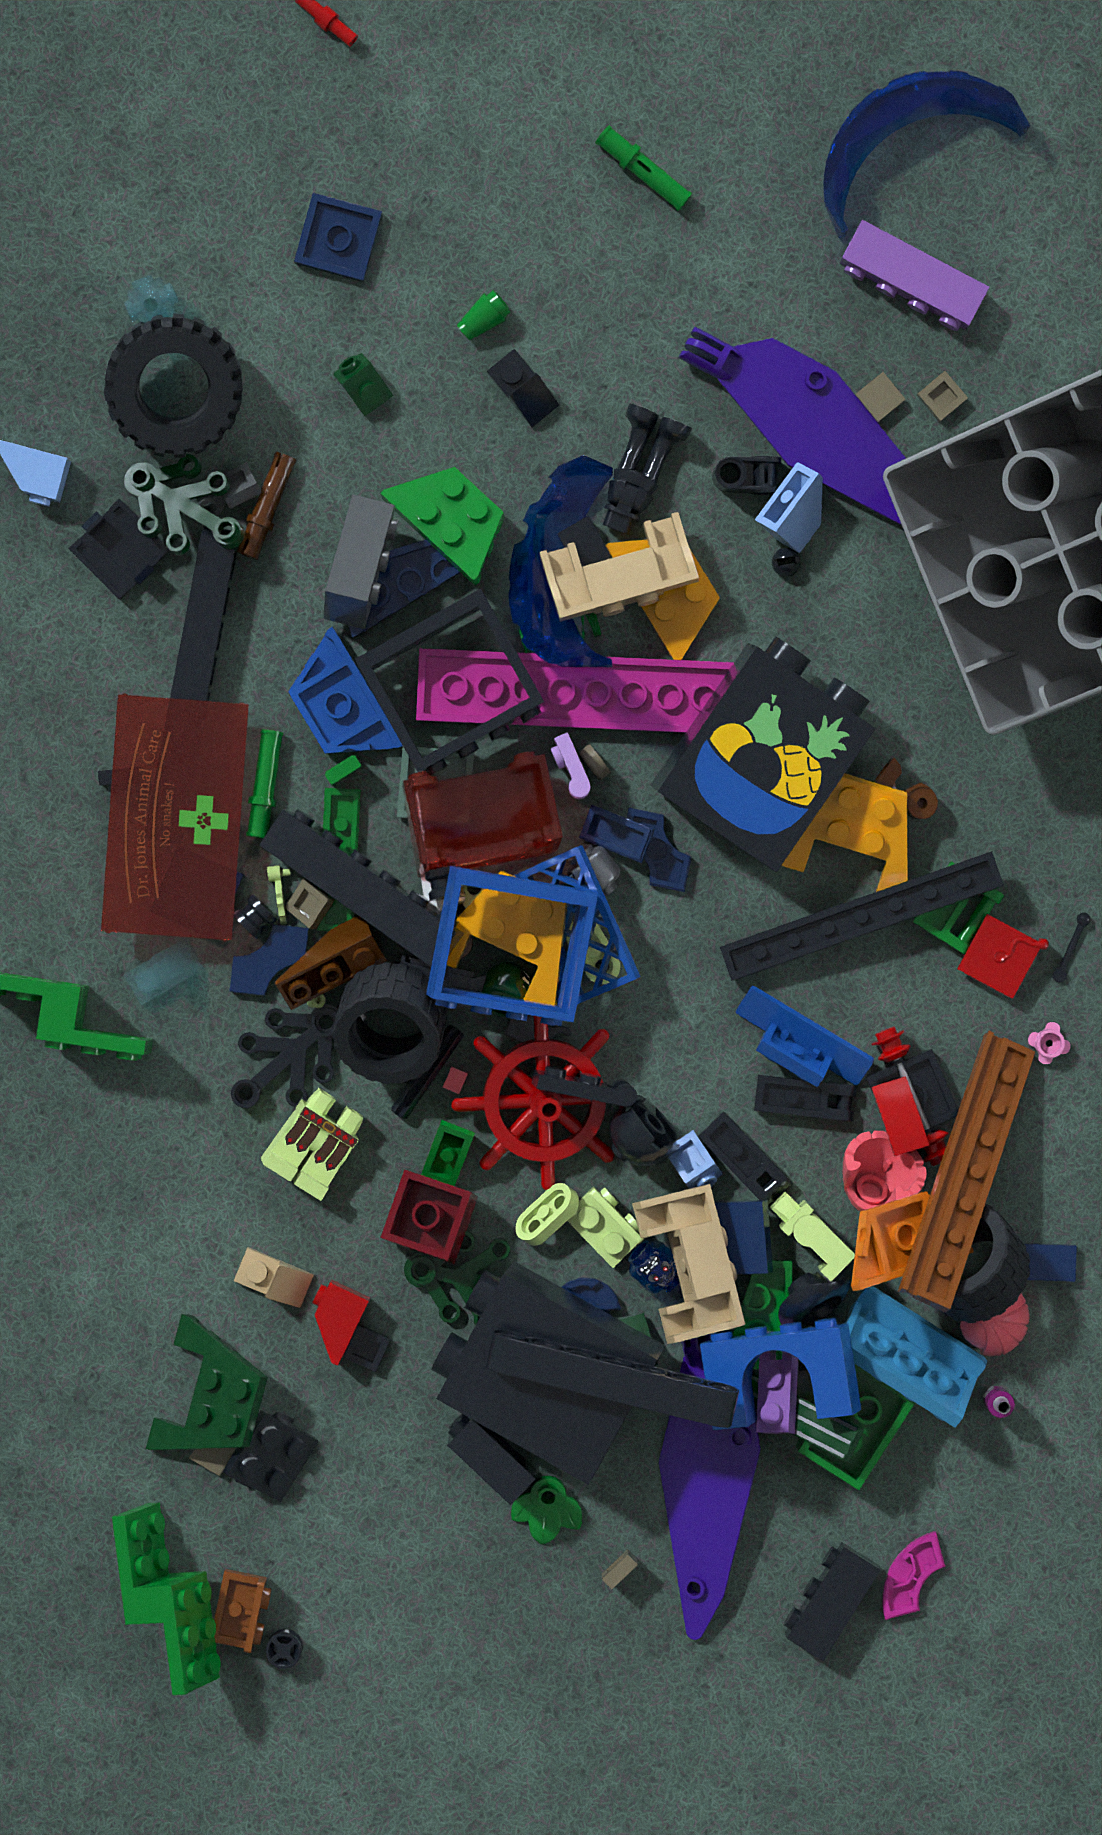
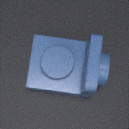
[669,1130,722,1189]

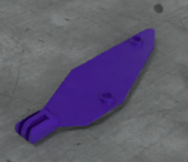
[678,327,906,525]
[659,1334,761,1640]

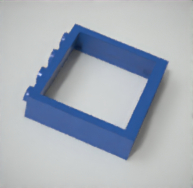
[426,866,598,1026]

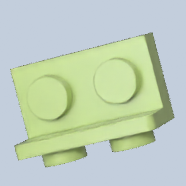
[568,1186,644,1268]

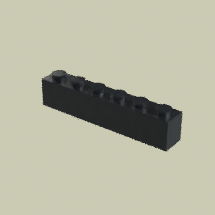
[260,809,464,966]

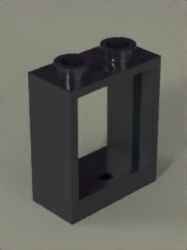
[447,1413,536,1505]

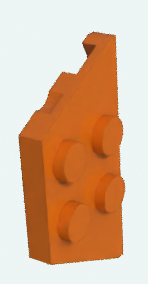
[851,1191,974,1291]

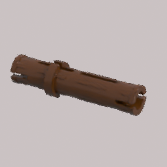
[236,452,297,560]

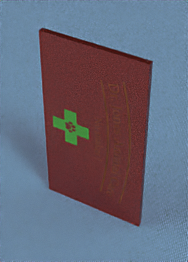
[101,693,249,942]

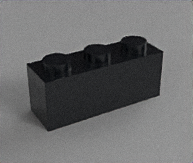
[783,1542,880,1661]

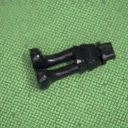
[602,403,692,535]

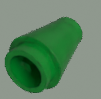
[457,290,511,341]

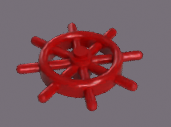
[451,1016,615,1191]

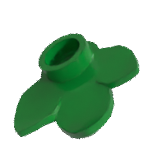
[511,1476,582,1545]

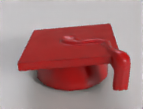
[957,914,1049,999]

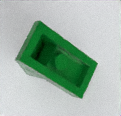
[421,1120,475,1186]

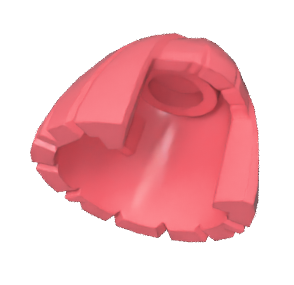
[843,1130,927,1211]
[960,1276,1029,1356]

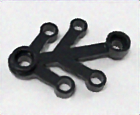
[231,1004,338,1108]

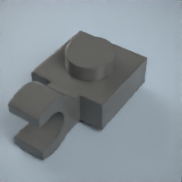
[197,462,262,516]

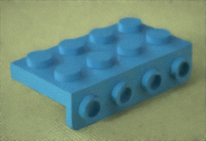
[844,1286,987,1428]

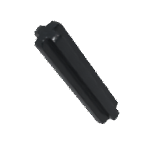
[391,1025,464,1120]

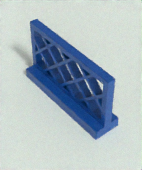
[513,845,641,1005]

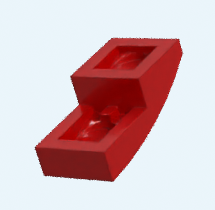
[871,1076,929,1156]

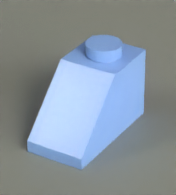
[0,440,71,507]
[755,462,823,553]

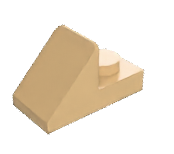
[234,1247,314,1308]

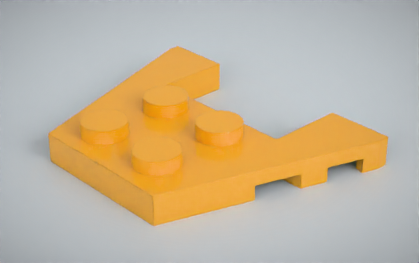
[781,773,908,892]
[447,871,567,1005]

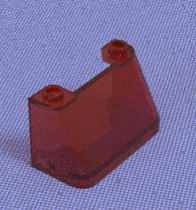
[402,752,563,878]

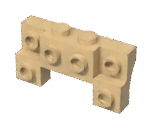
[540,512,699,622]
[632,1184,745,1344]

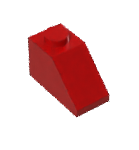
[312,1280,370,1366]

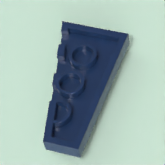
[349,539,461,639]

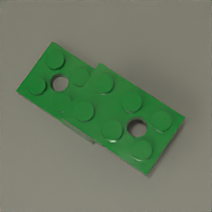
[0,972,153,1061]
[112,1502,221,1695]

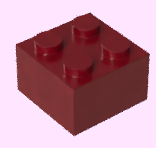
[380,1169,478,1264]

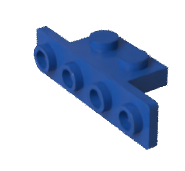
[736,986,874,1087]

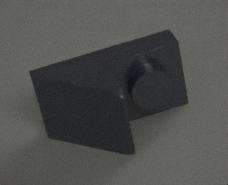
[487,349,560,428]

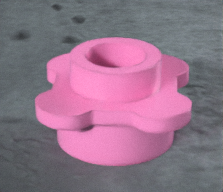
[1028,1022,1070,1064]

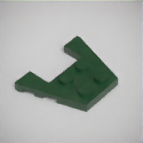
[146,1314,268,1450]

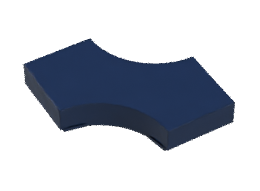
[627,808,692,892]
[229,924,309,995]

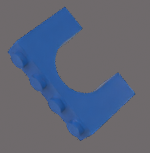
[700,1318,861,1430]

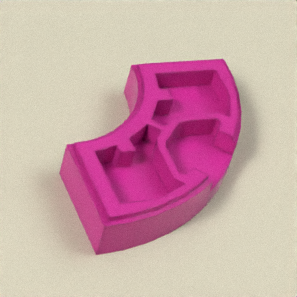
[882,1531,945,1620]

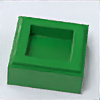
[325,755,363,786]

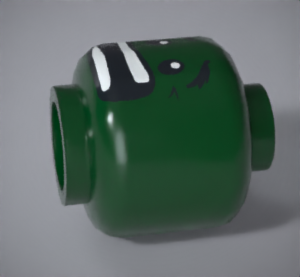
[482,962,531,1017]

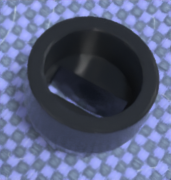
[772,548,801,577]

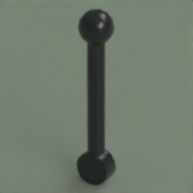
[1052,912,1091,983]

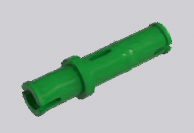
[595,125,692,211]
[246,729,284,839]

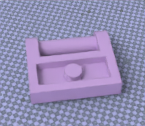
[551,732,590,799]

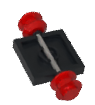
[865,1026,958,1166]

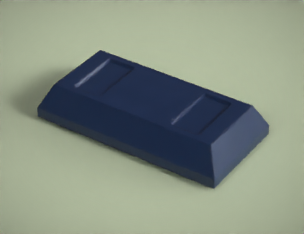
[579,804,655,863]

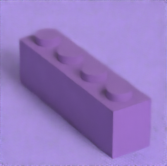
[840,220,989,331]

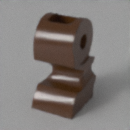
[873,757,938,819]

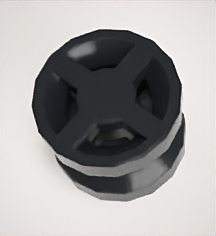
[424,866,465,901]
[232,894,278,939]
[266,1628,303,1669]

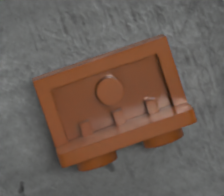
[214,1569,272,1653]

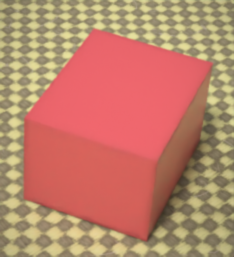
[443,1066,468,1094]

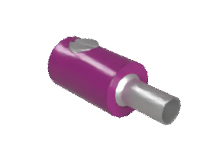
[983,1386,1015,1418]

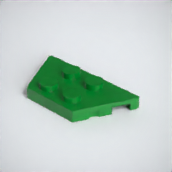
[380,467,505,586]

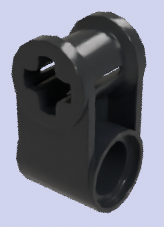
[712,456,781,495]

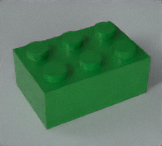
[795,1364,915,1490]

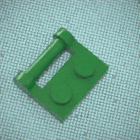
[912,861,1005,955]

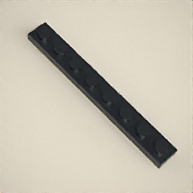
[720,851,1004,981]

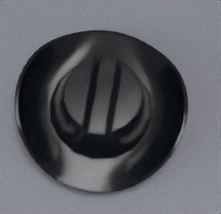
[778,1272,851,1328]

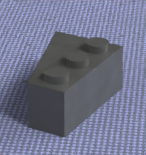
[324,494,399,629]

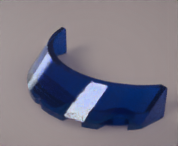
[823,70,1030,240]
[508,455,613,667]

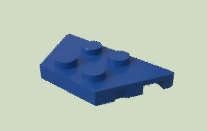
[288,626,403,754]

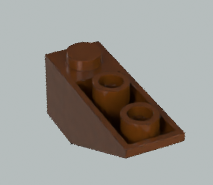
[275,915,387,1010]

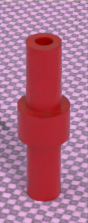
[295,0,358,47]

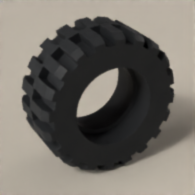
[104,313,243,458]

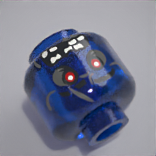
[628,1241,679,1294]

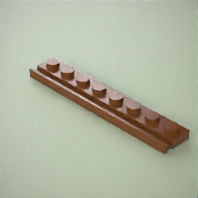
[898,1031,1035,1312]

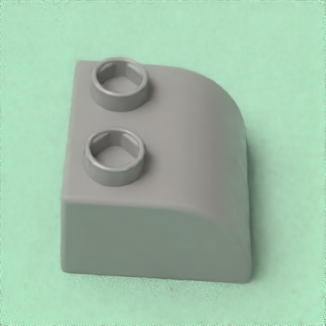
[883,369,1102,735]

